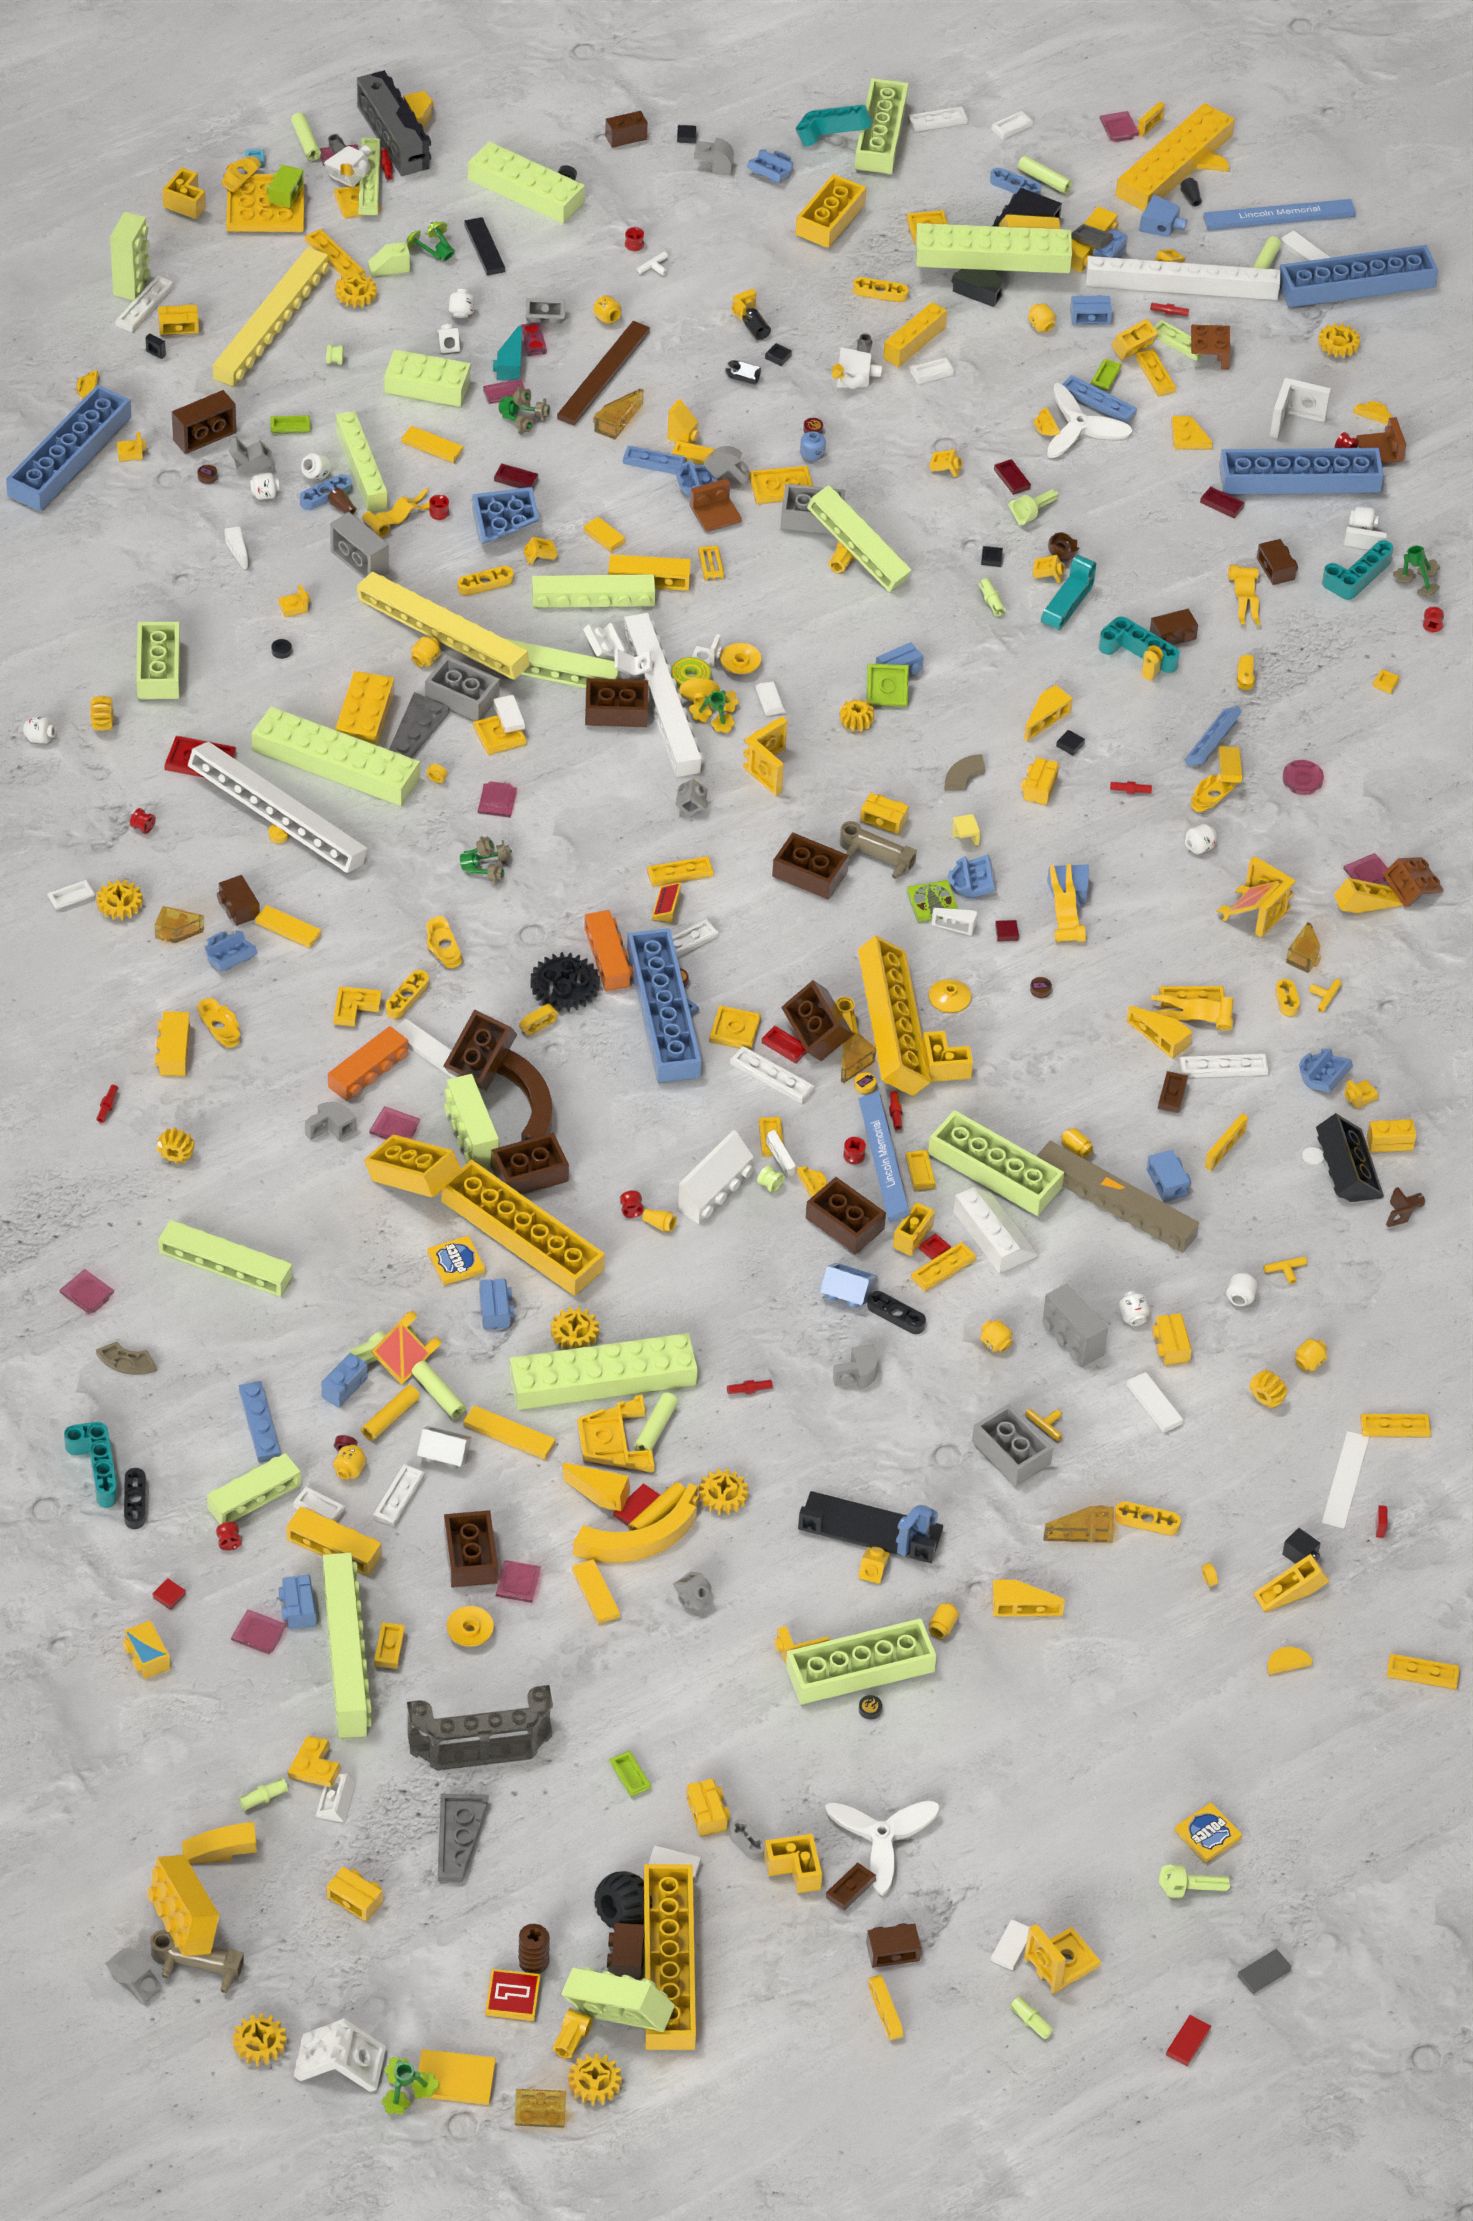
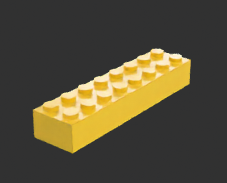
[1115,103,1235,211]
[858,935,931,1096]
[441,1159,605,1296]
[643,1864,696,2050]

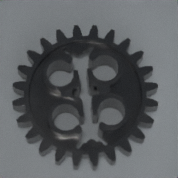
[530,952,600,1012]

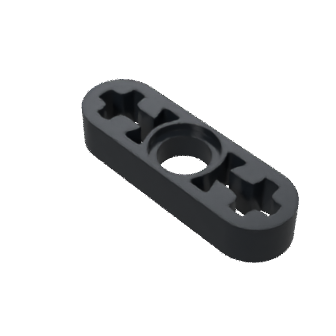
[867,1291,926,1334]
[124,1468,146,1529]

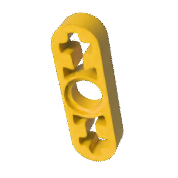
[852,277,908,302]
[457,566,514,596]
[386,970,429,1019]
[1114,1501,1181,1535]
[868,1975,903,2041]

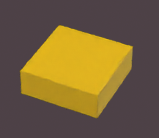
[1372,669,1400,694]

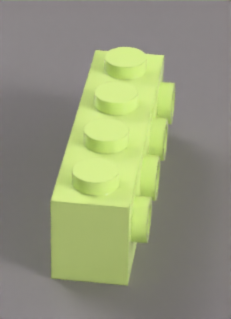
[207,1453,301,1524]

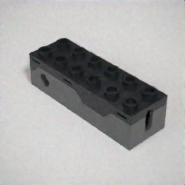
[357,70,431,177]

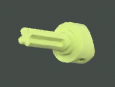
[1008,489,1058,525]
[1159,1865,1230,1898]

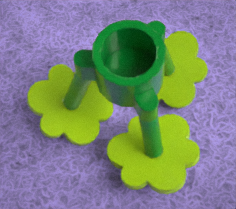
[406,221,455,261]
[382,2057,440,2115]

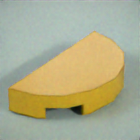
[1196,153,1229,172]
[77,371,99,399]
[1353,401,1392,425]
[1034,407,1060,436]
[796,1166,828,1197]
[1267,1647,1313,1675]

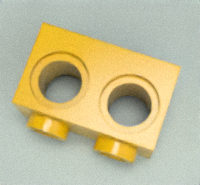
[1111,318,1158,361]

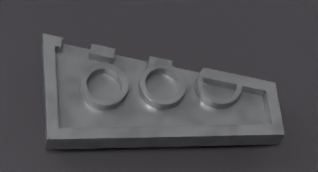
[389,692,450,758]
[438,1794,489,1882]

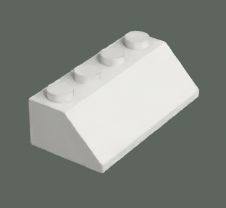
[678,1130,754,1224]
[953,1187,1038,1273]

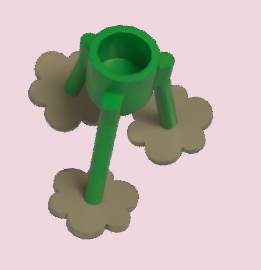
[1393,545,1440,597]

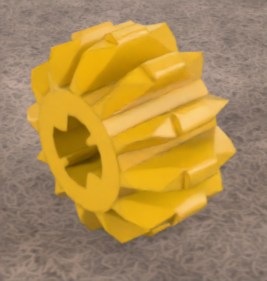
[90,695,114,731]
[839,698,874,732]
[157,1127,195,1164]
[1249,1369,1288,1408]

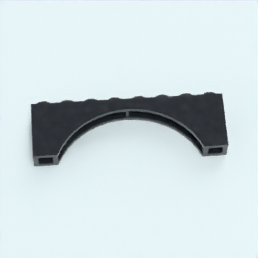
[951,188,1062,307]

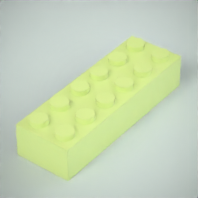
[855,78,909,174]
[468,141,585,223]
[928,1110,1064,1216]
[786,1618,936,1705]

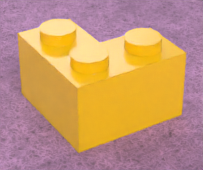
[162,167,206,219]
[923,1031,973,1082]
[764,1834,822,1893]

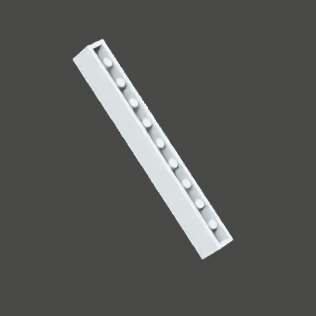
[1086,256,1280,300]
[624,613,704,777]
[188,742,368,873]

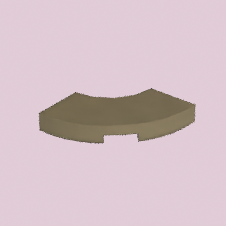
[944,754,984,791]
[96,1342,157,1375]

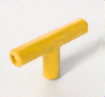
[1309,979,1342,1012]
[1263,1256,1307,1284]
[1025,1408,1062,1441]

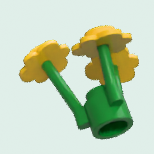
[688,690,739,733]

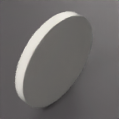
[1302,1147,1324,1165]

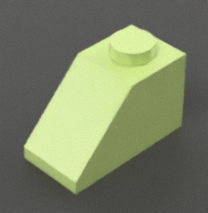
[368,242,410,277]

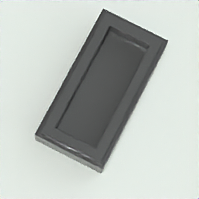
[1071,224,1113,249]
[1238,1948,1292,1994]

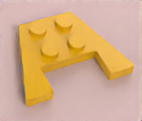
[577,1395,655,1472]

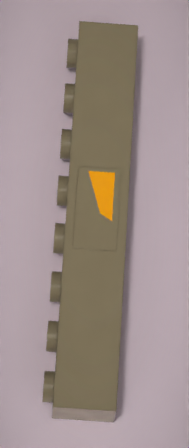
[1036,1140,1199,1253]

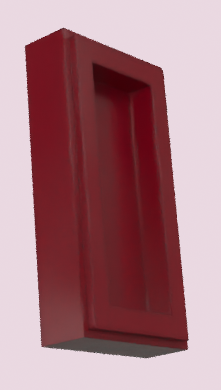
[994,459,1031,495]
[494,463,538,489]
[1200,486,1245,519]

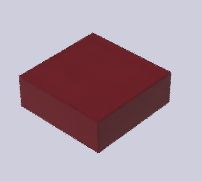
[995,920,1019,942]

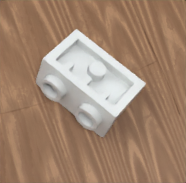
[583,623,627,661]

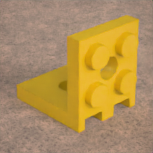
[743,716,788,796]
[1245,856,1296,937]
[1024,1924,1101,1994]

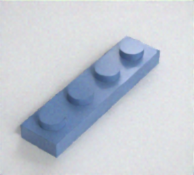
[1062,375,1137,424]
[1184,705,1242,766]
[239,1381,281,1462]

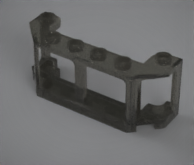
[407,1685,553,1771]

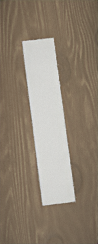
[1322,1431,1369,1529]

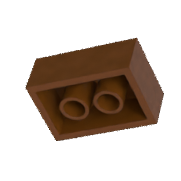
[172,390,237,454]
[585,678,648,727]
[772,832,849,900]
[781,980,853,1061]
[443,1009,518,1091]
[491,1132,569,1195]
[805,1177,886,1254]
[444,1510,498,1588]

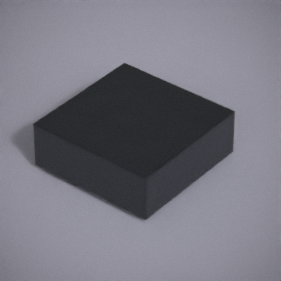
[677,125,696,143]
[145,333,166,359]
[765,343,792,366]
[981,546,1003,567]
[1056,730,1085,755]

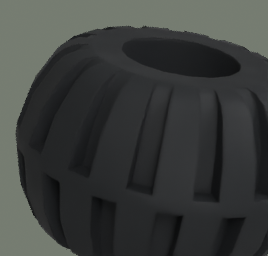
[594,1871,652,1929]

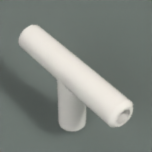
[636,252,668,276]

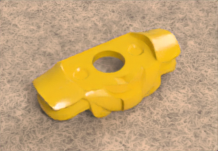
[222,156,261,192]
[1190,773,1237,812]
[426,916,463,968]
[196,998,241,1048]

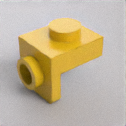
[858,1547,890,1584]

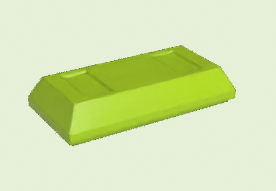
[1090,359,1122,391]
[270,415,310,433]
[609,1750,652,1797]

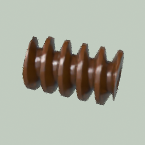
[518,1923,550,1974]

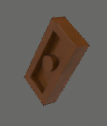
[1158,1071,1188,1113]
[826,1862,876,1911]

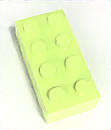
[110,212,151,300]
[384,349,471,407]
[137,622,180,699]
[444,1074,499,1170]
[561,1967,675,2032]

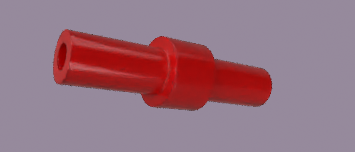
[381,149,393,180]
[1150,302,1190,317]
[1110,781,1152,794]
[96,1084,119,1123]
[889,1091,903,1130]
[726,1380,773,1394]

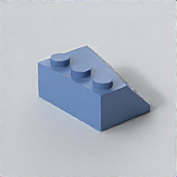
[472,487,539,544]

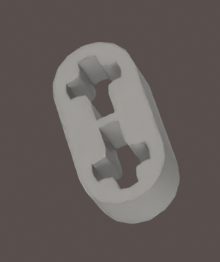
[729,1819,765,1860]

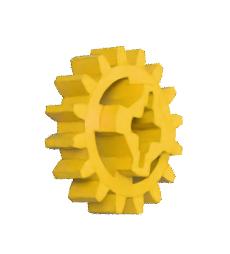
[335,271,377,308]
[1318,323,1360,358]
[96,879,143,920]
[550,1307,599,1349]
[698,1468,748,1515]
[232,2013,287,2066]
[568,2053,622,2106]

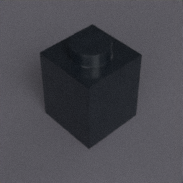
[1282,1528,1321,1564]

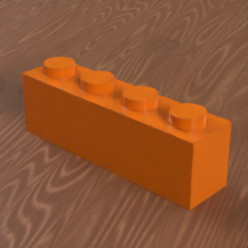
[584,910,633,991]
[328,1026,408,1101]

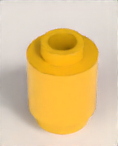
[1061,1128,1094,1159]
[928,1603,959,1639]

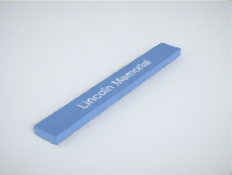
[1203,199,1356,230]
[858,1091,911,1223]

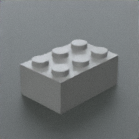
[780,484,845,534]
[330,512,389,579]
[425,656,500,721]
[1042,1283,1108,1367]
[972,1404,1053,1486]

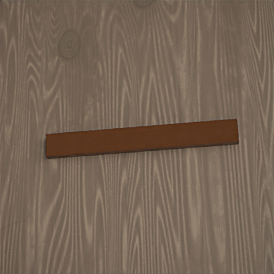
[557,321,650,426]

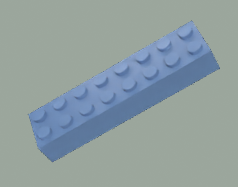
[1280,245,1438,308]
[6,385,131,511]
[1219,448,1384,494]
[627,928,702,1083]

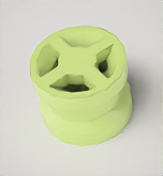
[326,344,344,365]
[757,1165,785,1193]

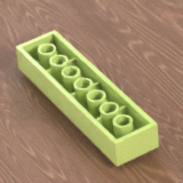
[916,223,1072,273]
[251,707,420,806]
[509,1333,697,1410]
[323,1553,371,1739]

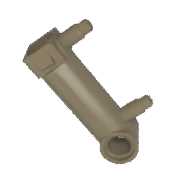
[840,821,917,879]
[150,1930,244,1993]

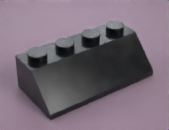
[1316,1113,1384,1202]

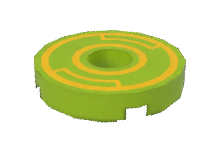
[671,657,711,686]

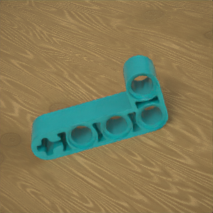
[795,105,873,146]
[1322,540,1393,600]
[1041,555,1097,630]
[1099,616,1180,673]
[64,1422,117,1508]

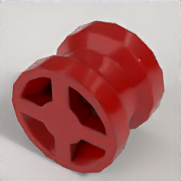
[625,227,644,251]
[1334,432,1359,448]
[429,495,449,520]
[1423,607,1444,632]
[130,808,156,834]
[843,1137,866,1165]
[620,1190,644,1218]
[216,1522,242,1551]

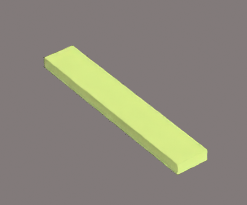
[358,138,380,215]

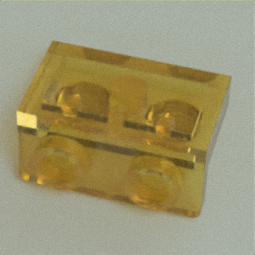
[514,2089,566,2128]

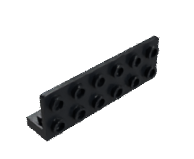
[798,1491,944,1564]

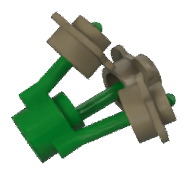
[498,386,550,435]
[460,836,512,886]

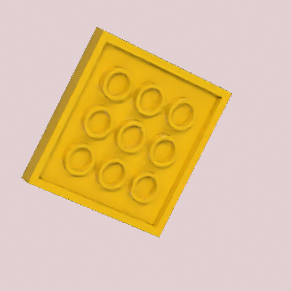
[226,174,305,232]

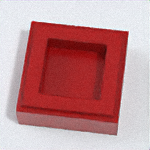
[919,1233,951,1260]
[1376,1505,1388,1538]
[152,1578,186,1610]

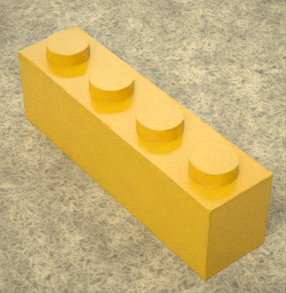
[1070,206,1119,272]
[883,302,947,368]
[608,554,691,591]
[286,1506,382,1577]

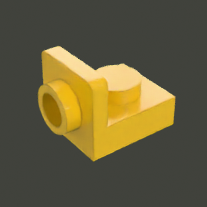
[1154,248,1186,263]
[731,288,757,321]
[117,432,146,461]
[929,449,962,477]
[524,537,558,565]
[1032,555,1066,583]
[278,585,310,617]
[1344,1079,1379,1109]

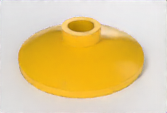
[720,643,761,674]
[679,678,720,703]
[928,979,971,1013]
[446,1606,494,1647]

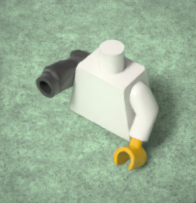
[324,134,372,188]
[831,333,882,389]

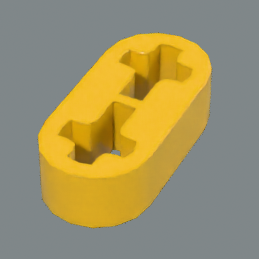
[1275,979,1300,1016]
[519,1004,558,1036]

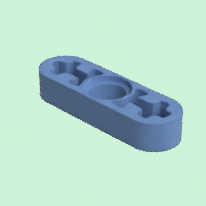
[990,168,1041,195]
[300,474,352,510]

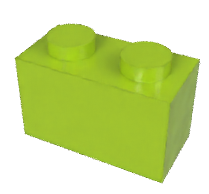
[266,164,304,208]

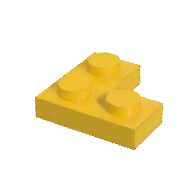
[333,986,382,1027]
[287,1735,342,1787]

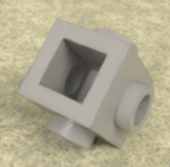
[675,778,708,816]
[673,1572,714,1610]

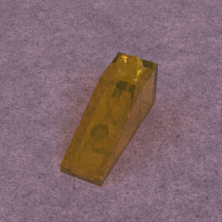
[593,389,644,440]
[1043,1505,1115,1543]

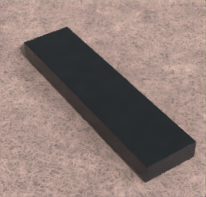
[464,217,505,276]

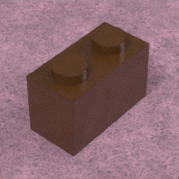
[605,111,648,148]
[1257,539,1298,585]
[1150,608,1198,645]
[217,875,260,926]
[607,1923,644,1980]
[866,1923,921,1968]

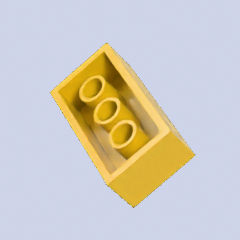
[795,174,867,248]
[335,671,394,746]
[364,1134,462,1198]
[147,1854,220,1957]

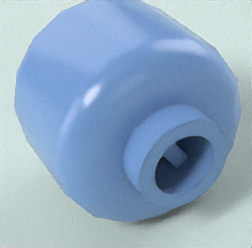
[800,431,826,461]

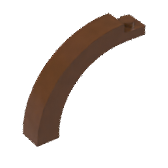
[497,1049,552,1141]

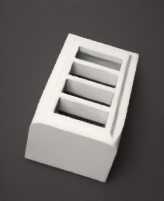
[224,527,248,570]
[931,908,978,936]

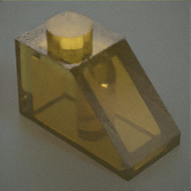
[154,906,204,943]
[1286,922,1321,973]
[841,1033,876,1084]

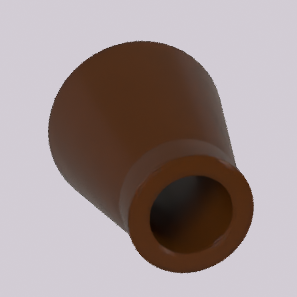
[328,488,357,515]

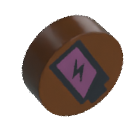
[197,465,218,484]
[1030,977,1052,998]

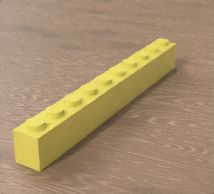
[213,247,330,387]
[356,572,530,680]

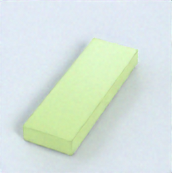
[1154,320,1204,361]

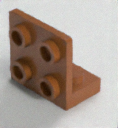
[1191,324,1230,370]
[1356,417,1407,464]
[690,478,742,532]
[1382,857,1444,907]

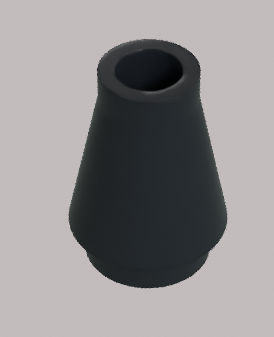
[1180,178,1202,207]

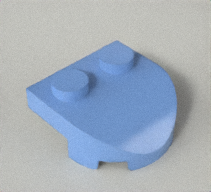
[747,149,794,182]
[676,460,717,497]
[948,855,996,898]
[204,930,258,971]
[1299,1049,1353,1093]
[896,1505,938,1557]

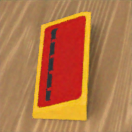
[651,882,681,923]

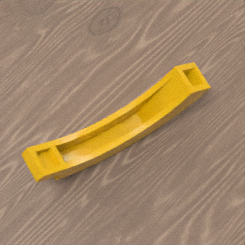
[573,1483,700,1563]

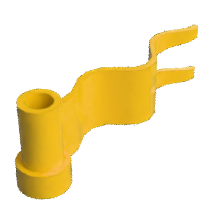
[362,488,430,538]
[1228,564,1261,625]
[1050,863,1086,942]
[1150,995,1234,1030]

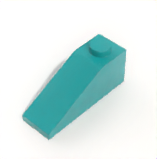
[493,326,522,381]

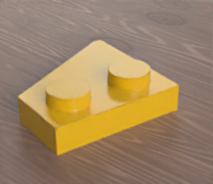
[1171,416,1213,449]

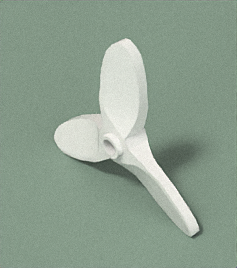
[1047,383,1132,458]
[825,1801,939,1896]

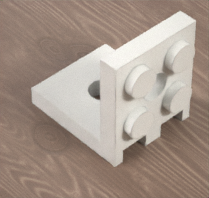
[1270,378,1331,439]
[294,2019,386,2092]

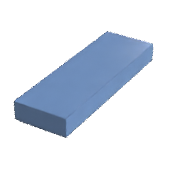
[623,446,686,474]

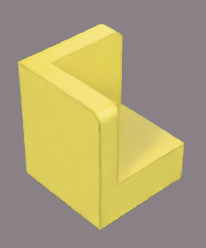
[952,814,980,846]

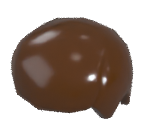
[1048,532,1080,561]

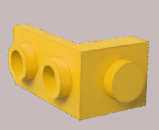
[774,1626,830,1664]

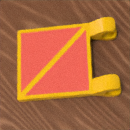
[1216,881,1280,921]
[371,1310,442,1385]

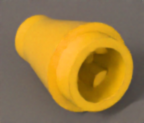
[642,1208,677,1233]

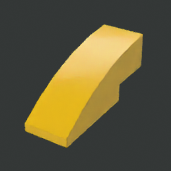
[182,1822,257,1864]

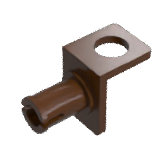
[1386,1187,1425,1227]

